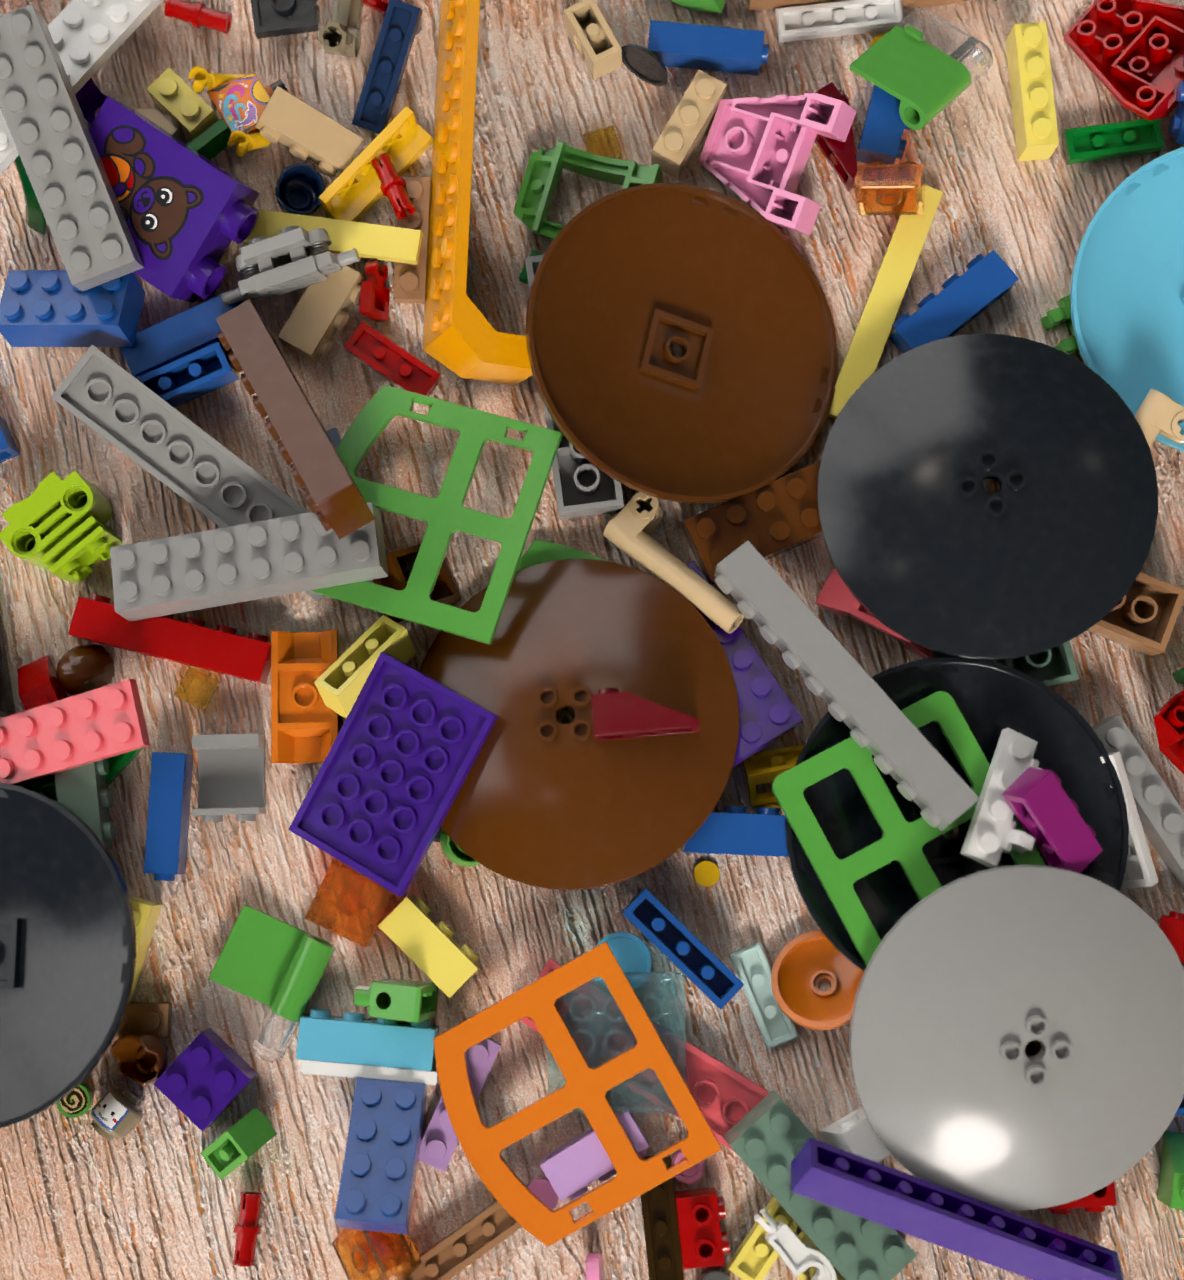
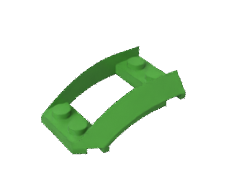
[513,141,662,240]

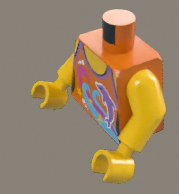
[188,66,289,157]

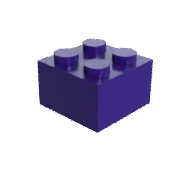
[154,1028,258,1132]

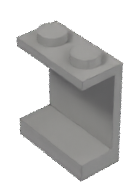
[192,733,266,822]

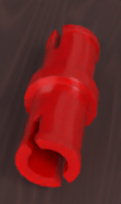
[165,0,232,34]
[371,154,416,219]
[232,1191,263,1267]

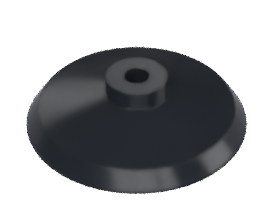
[621,44,668,86]

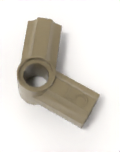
[318,0,363,58]

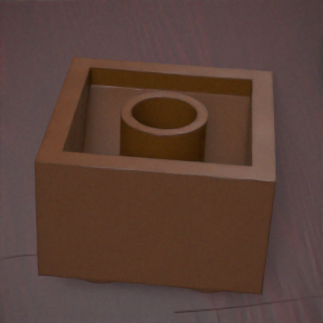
[372,544,461,624]

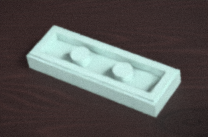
[729,941,799,1050]

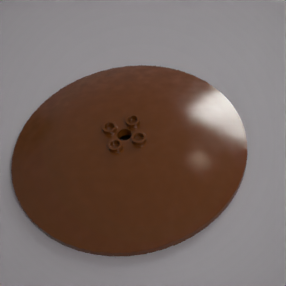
[526,183,838,503]
[419,559,740,890]

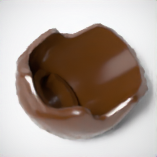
[56,644,115,696]
[110,1031,167,1086]

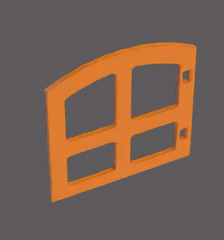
[434,941,722,1247]

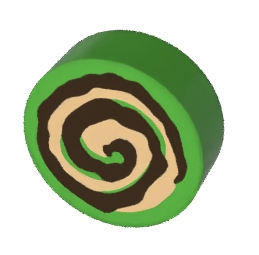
[57,1082,94,1118]

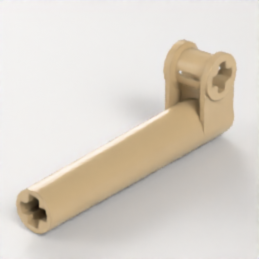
[1134,389,1184,447]
[603,492,745,634]

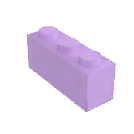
[540,1105,649,1202]

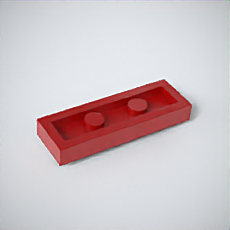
[344,321,442,396]

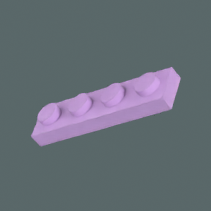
[418,1038,502,1172]

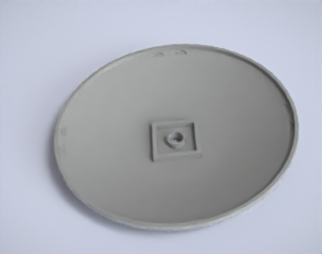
[849,864,1184,1210]

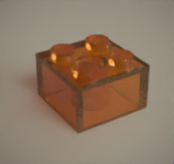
[304,857,395,948]

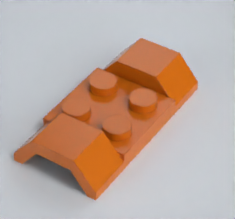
[271,629,340,764]

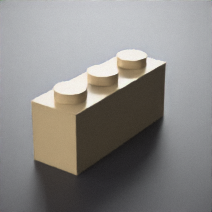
[651,70,727,180]
[255,86,363,178]
[278,266,364,364]

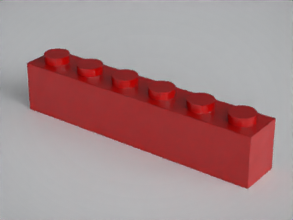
[68,593,271,684]

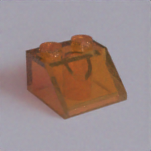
[854,161,925,215]
[332,1228,422,1280]

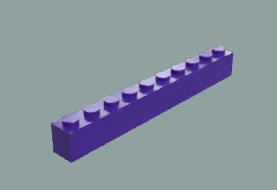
[790,1138,1123,1280]

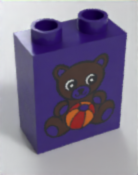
[89,96,260,303]

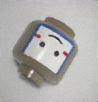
[91,1087,143,1141]

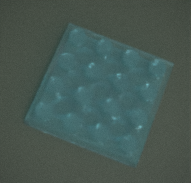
[548,971,685,1113]

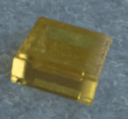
[583,125,622,159]
[174,666,220,711]

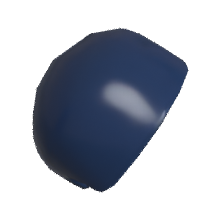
[275,163,325,216]

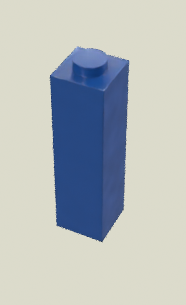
[648,20,769,76]
[144,752,193,881]

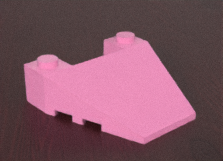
[698,92,857,236]

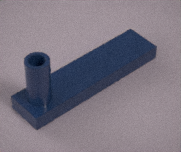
[352,0,423,134]

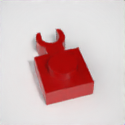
[359,261,390,322]

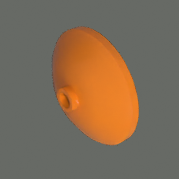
[771,930,864,1030]

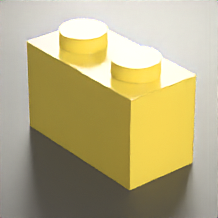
[146,67,219,140]

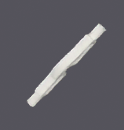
[754,1208,837,1280]

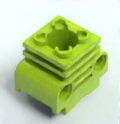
[0,470,123,584]

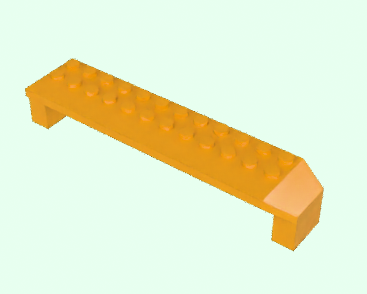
[423,0,533,386]

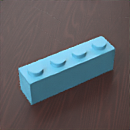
[296,1009,439,1071]

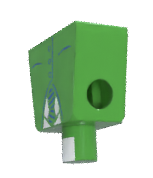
[354,979,438,1023]

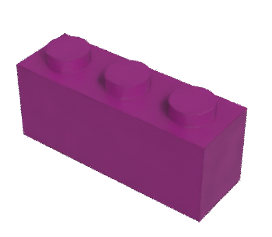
[1002,767,1103,873]

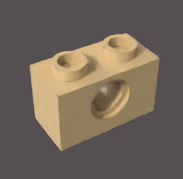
[564,0,622,80]

